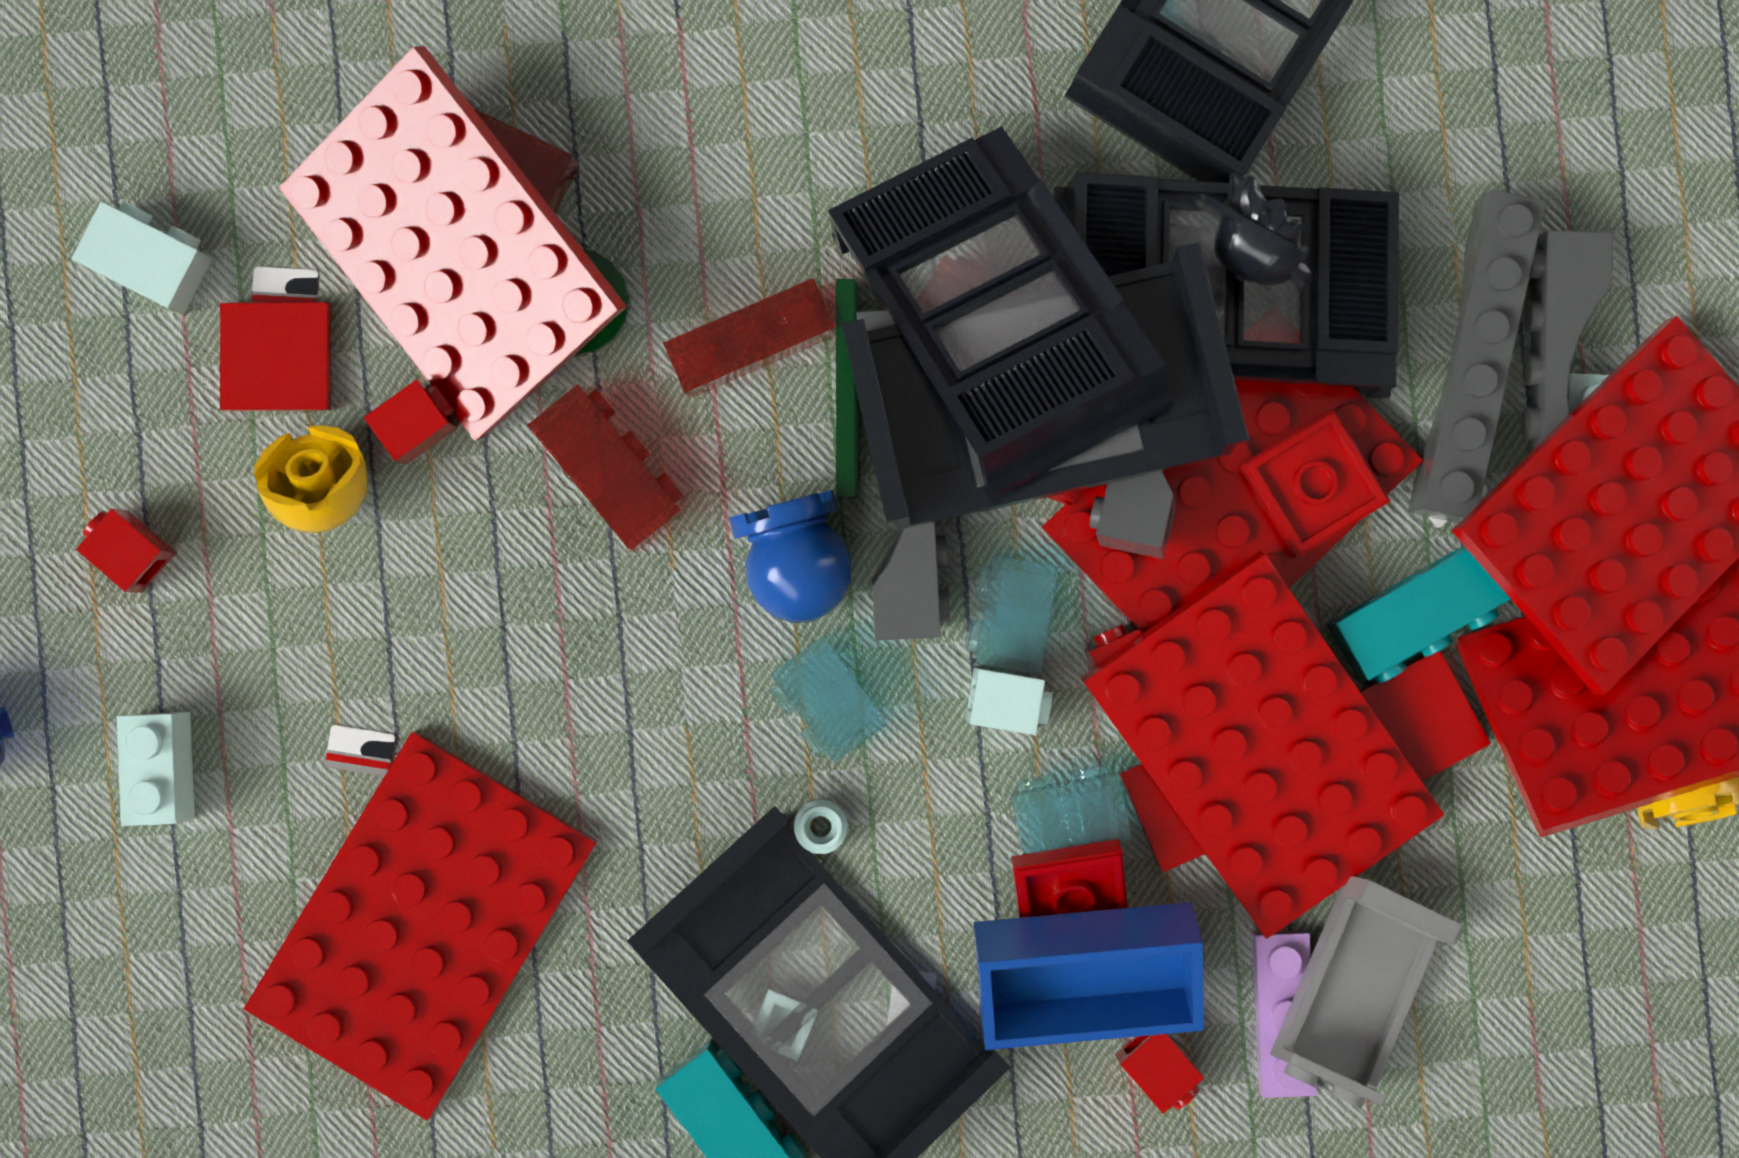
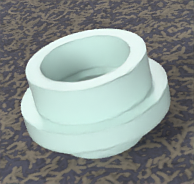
[794,799,848,854]

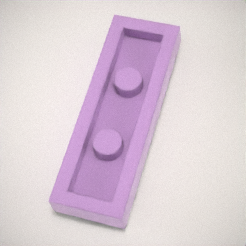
[1252,931,1317,1098]

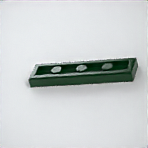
[836,279,859,499]

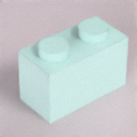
[71,201,213,315]
[965,667,1052,735]
[117,712,195,826]

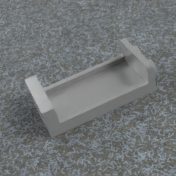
[1270,876,1461,1108]

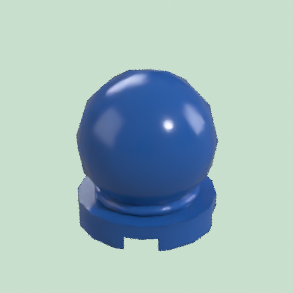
[729,489,851,623]

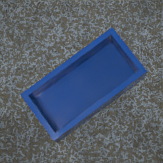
[973,902,1204,1050]

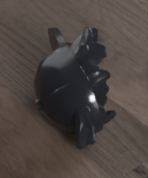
[1192,173,1312,294]

